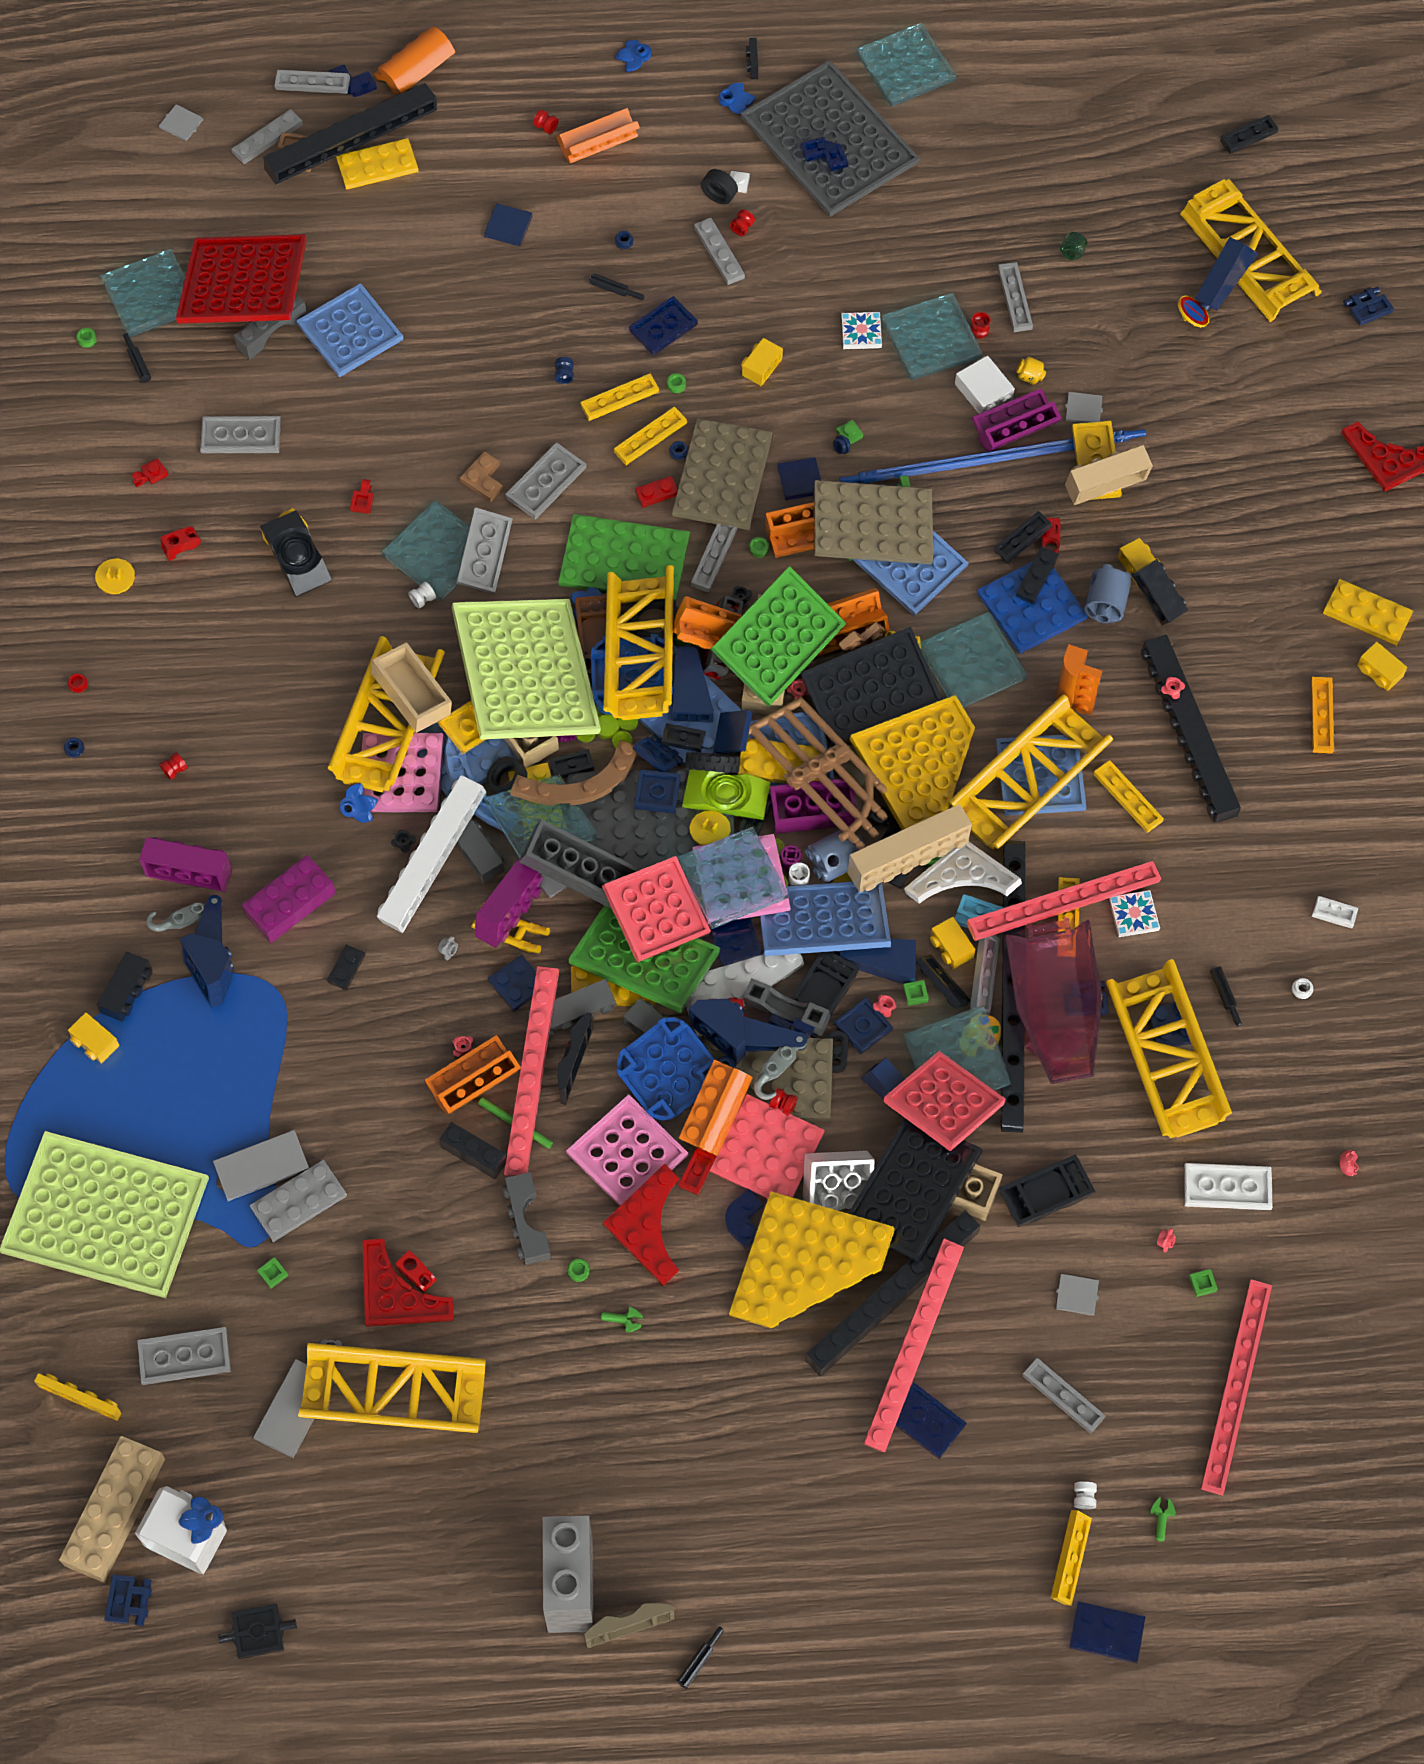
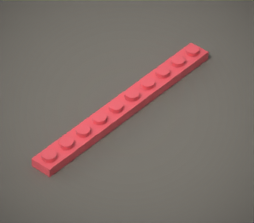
[966,861,1161,941]
[504,966,559,1177]
[863,1239,964,1453]
[1201,1279,1272,1496]

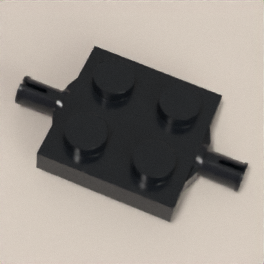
[218,1604,297,1659]

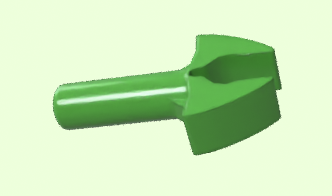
[600,1307,643,1333]
[1150,1497,1176,1542]

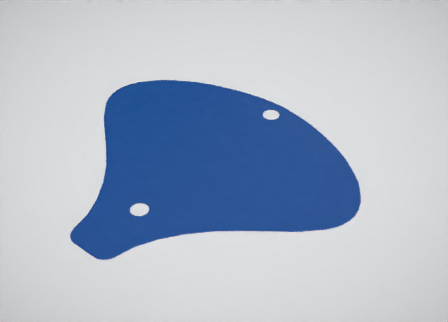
[5,973,288,1247]

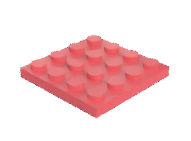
[602,856,711,963]
[884,1051,1005,1151]
[710,1094,825,1199]

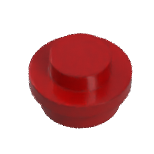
[67,673,88,693]

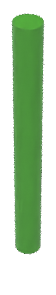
[478,1097,553,1149]

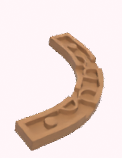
[510,740,637,806]

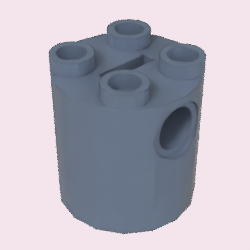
[1084,564,1131,623]
[805,830,865,882]

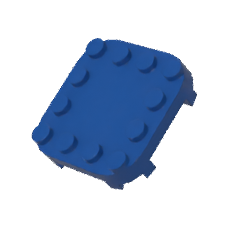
[591,634,674,715]
[617,1017,715,1121]

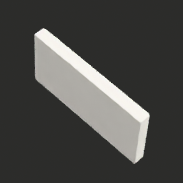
[1184,1163,1272,1210]

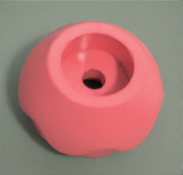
[1340,1150,1359,1176]

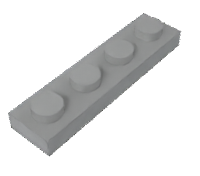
[274,70,350,94]
[232,109,303,164]
[694,218,745,285]
[998,262,1033,332]
[691,524,738,593]
[970,935,1000,1016]
[1022,1358,1106,1434]

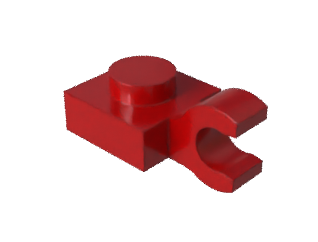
[131,458,168,487]
[350,479,374,514]

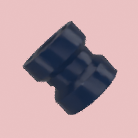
[554,357,574,384]

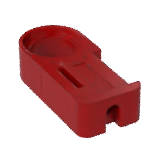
[1041,518,1061,553]

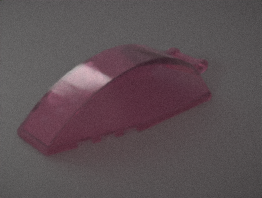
[1006,917,1102,1084]

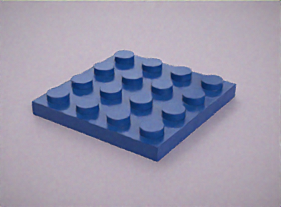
[977,561,1088,654]

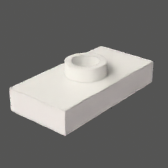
[1312,896,1358,929]

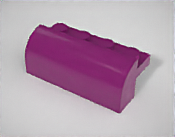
[971,388,1062,452]

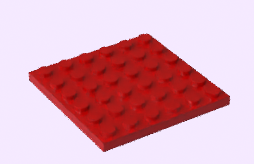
[176,234,307,324]

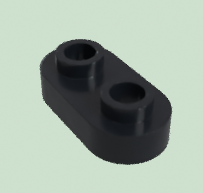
[827,1031,849,1073]

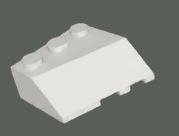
[803,1151,875,1211]

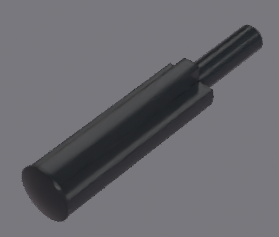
[589,273,645,300]
[123,333,151,383]
[1210,966,1242,1027]
[676,1627,724,1689]

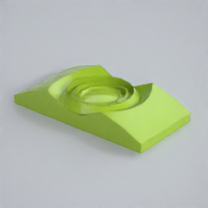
[682,769,771,820]

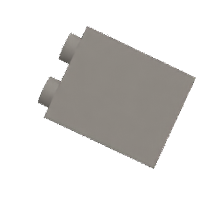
[543,1516,594,1633]

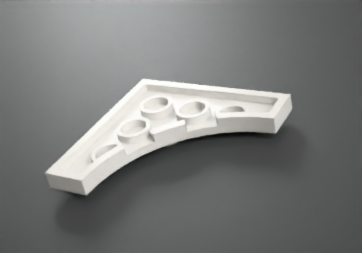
[904,841,1022,904]

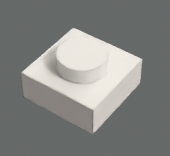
[730,171,750,193]

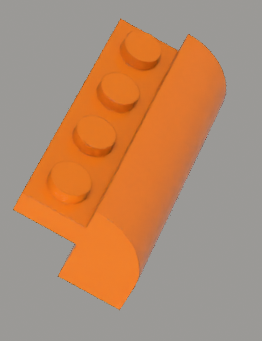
[373,26,455,94]
[556,108,640,163]
[765,502,814,558]
[816,588,890,657]
[673,596,742,649]
[1055,644,1102,715]
[424,1035,521,1115]
[679,1059,753,1156]

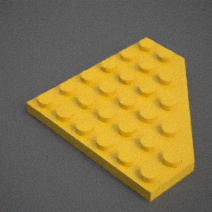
[849,695,975,830]
[729,1192,895,1328]

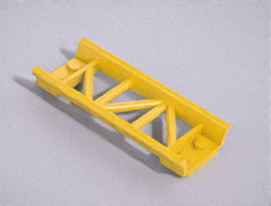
[1180,179,1322,322]
[603,565,674,720]
[328,636,445,793]
[948,694,1113,850]
[1106,959,1232,1138]
[298,1343,486,1433]

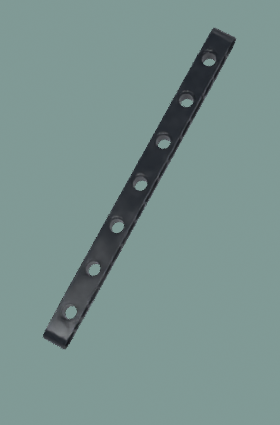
[1001,840,1026,1133]

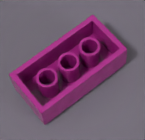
[770,779,857,834]
[139,837,232,892]
[242,855,336,943]
[475,855,543,948]

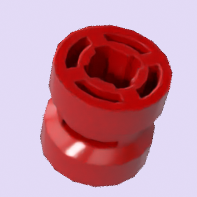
[533,109,559,135]
[730,209,755,236]
[970,312,991,339]
[159,752,188,780]
[769,1088,798,1116]

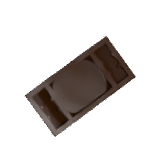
[575,595,607,675]

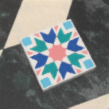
[841,312,882,349]
[1109,890,1160,938]

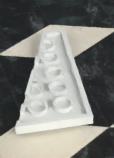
[686,954,804,1037]

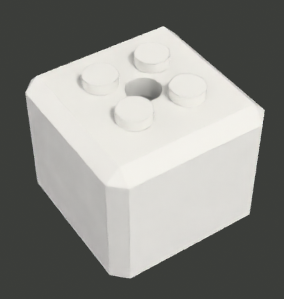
[135,1486,227,1575]

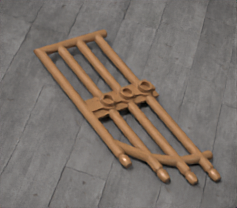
[748,696,887,850]

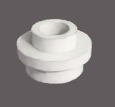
[1292,978,1313,999]

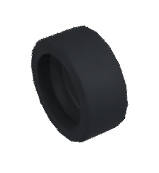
[701,169,738,205]
[487,756,528,798]

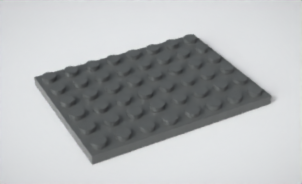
[741,60,920,217]
[568,769,736,881]

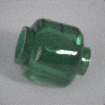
[1060,232,1088,260]

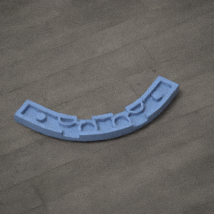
[445,705,520,836]

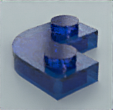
[328,65,377,97]
[800,137,849,172]
[767,1013,815,1040]
[725,1189,763,1249]

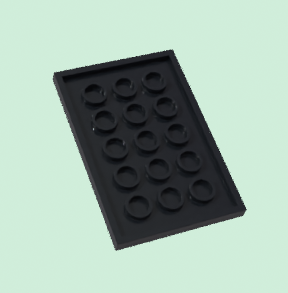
[800,627,942,748]
[848,1118,983,1262]

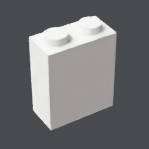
[955,356,1015,414]

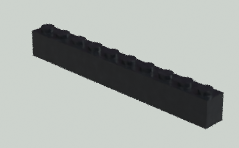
[263,83,437,185]
[1141,634,1241,823]
[805,1211,980,1377]

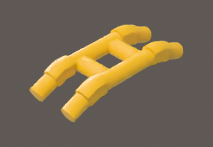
[471,902,550,954]

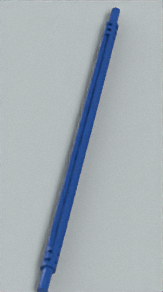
[839,429,1146,484]

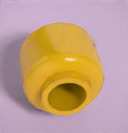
[1016,356,1046,385]

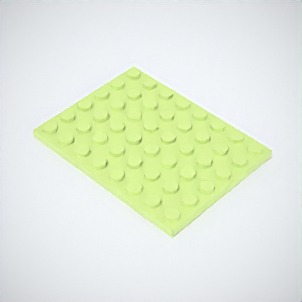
[451,599,601,739]
[0,1131,209,1298]

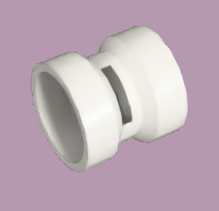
[408,582,436,609]
[789,863,810,886]
[1074,1482,1097,1509]

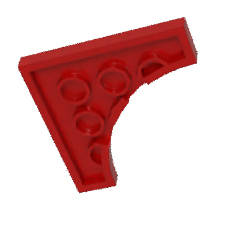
[1341,421,1424,492]
[602,1164,680,1286]
[363,1239,454,1327]

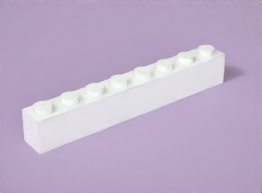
[377,775,486,933]

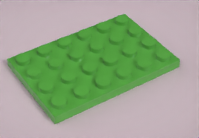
[559,514,690,602]
[711,566,846,707]
[569,905,720,1013]

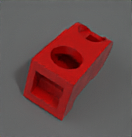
[160,526,201,561]
[395,1250,437,1293]

